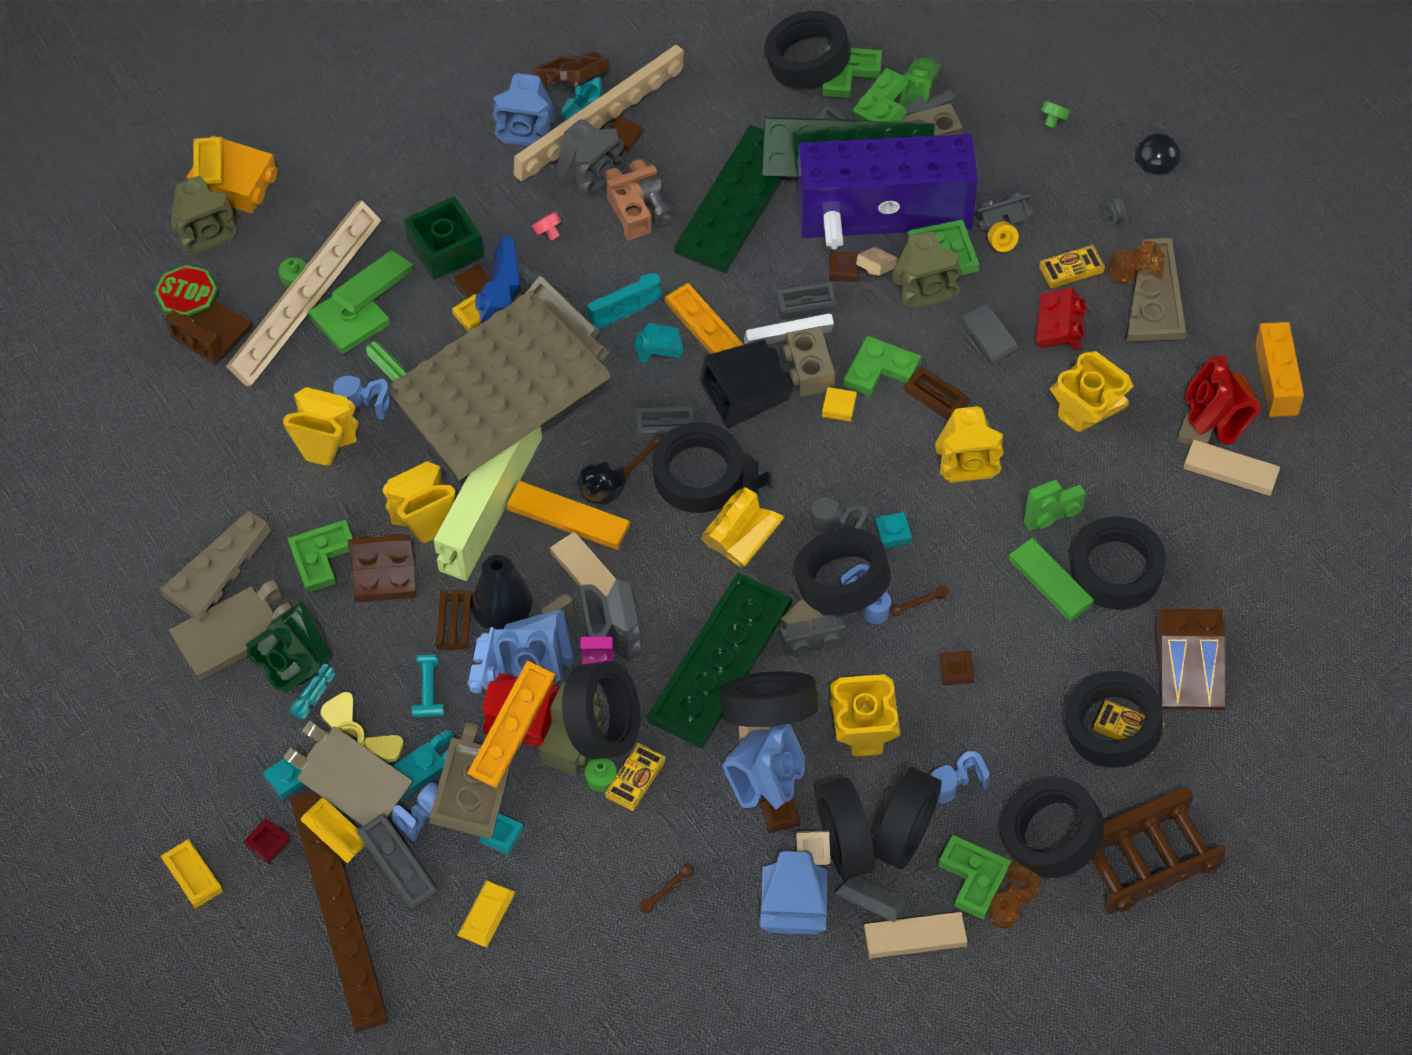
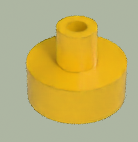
[988,221,1019,252]

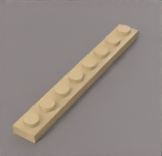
[514,45,684,182]
[226,201,382,386]

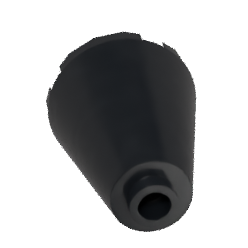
[471,555,533,630]

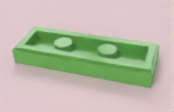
[332,250,413,314]
[1008,538,1094,622]

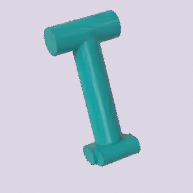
[412,654,444,718]

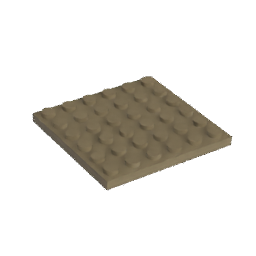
[388,290,611,480]

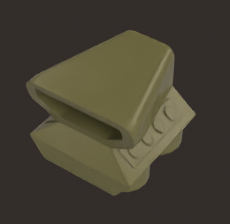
[170,176,237,255]
[892,232,962,309]

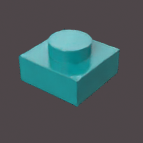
[874,512,912,549]
[263,759,305,800]
[479,813,524,856]

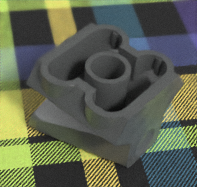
[556,119,625,197]
[580,579,641,662]

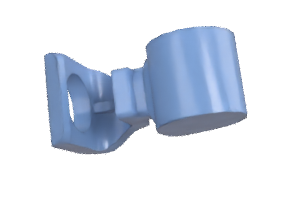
[333,376,391,420]
[840,564,891,624]
[931,751,990,804]
[392,782,439,842]

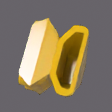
[1049,351,1134,432]
[283,387,359,466]
[935,406,1004,483]
[382,461,456,543]
[700,487,784,568]
[829,674,900,757]

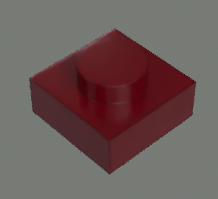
[244,818,291,865]

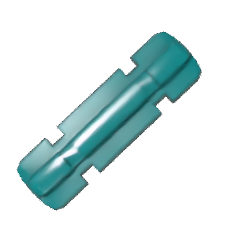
[290,663,335,720]

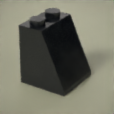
[699,339,794,429]

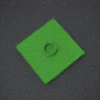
[308,297,390,355]

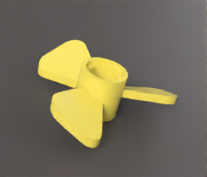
[321,692,404,762]

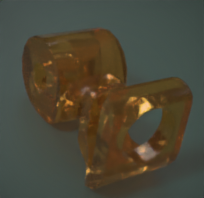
[1108,241,1165,284]
[989,863,1040,929]

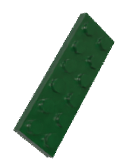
[761,117,935,177]
[674,125,785,274]
[647,572,792,749]

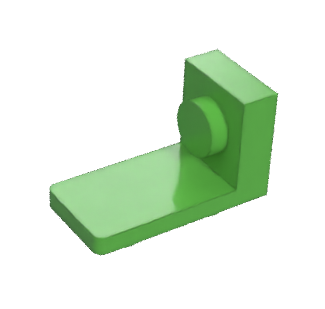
[899,57,941,106]

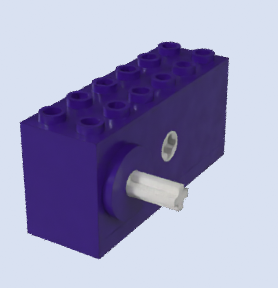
[798,134,978,249]

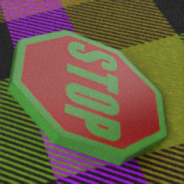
[154,264,218,316]

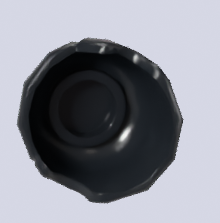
[1134,133,1180,175]
[577,462,626,505]

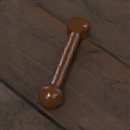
[621,434,663,479]
[890,585,948,617]
[640,864,694,913]

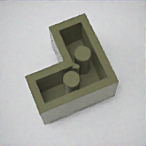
[540,682,604,776]

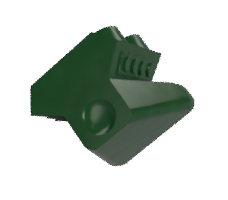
[245,601,332,693]

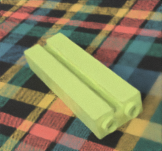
[434,425,542,581]

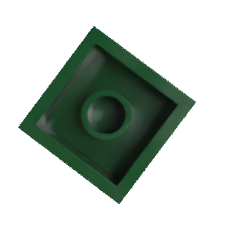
[404,196,484,280]

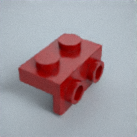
[1036,287,1087,351]

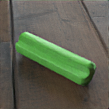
[366,341,409,382]

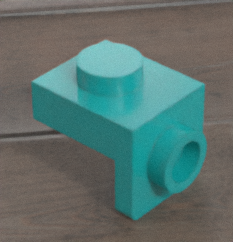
[634,323,684,363]

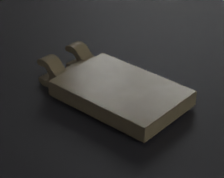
[525,275,611,361]
[169,579,291,682]
[283,721,413,826]
[428,721,511,839]

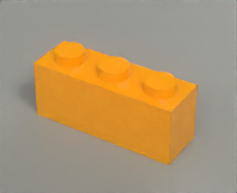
[1255,322,1304,417]

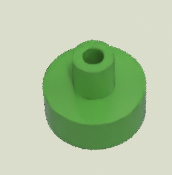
[1041,101,1071,129]
[279,258,307,287]
[585,758,617,792]

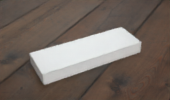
[744,313,834,344]

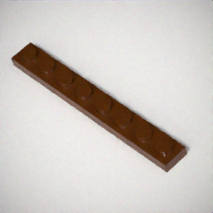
[290,791,388,1033]

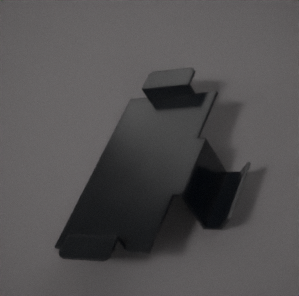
[742,453,771,496]

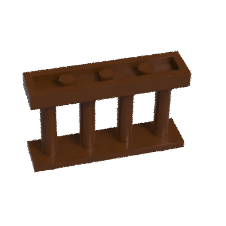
[1073,786,1226,914]

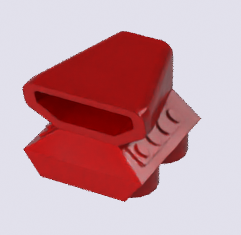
[1185,355,1261,445]
[482,673,560,747]

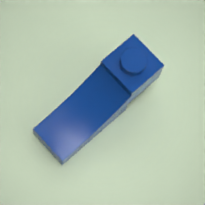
[475,236,520,322]

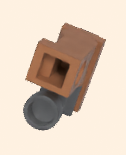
[605,159,676,241]

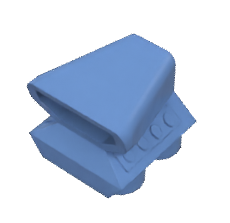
[493,73,557,146]
[493,610,574,685]
[722,724,806,809]
[760,851,828,935]

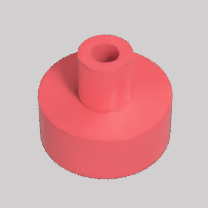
[532,211,562,241]

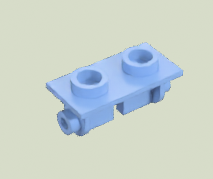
[467,627,499,694]

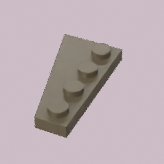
[1126,238,1186,342]
[159,511,271,623]

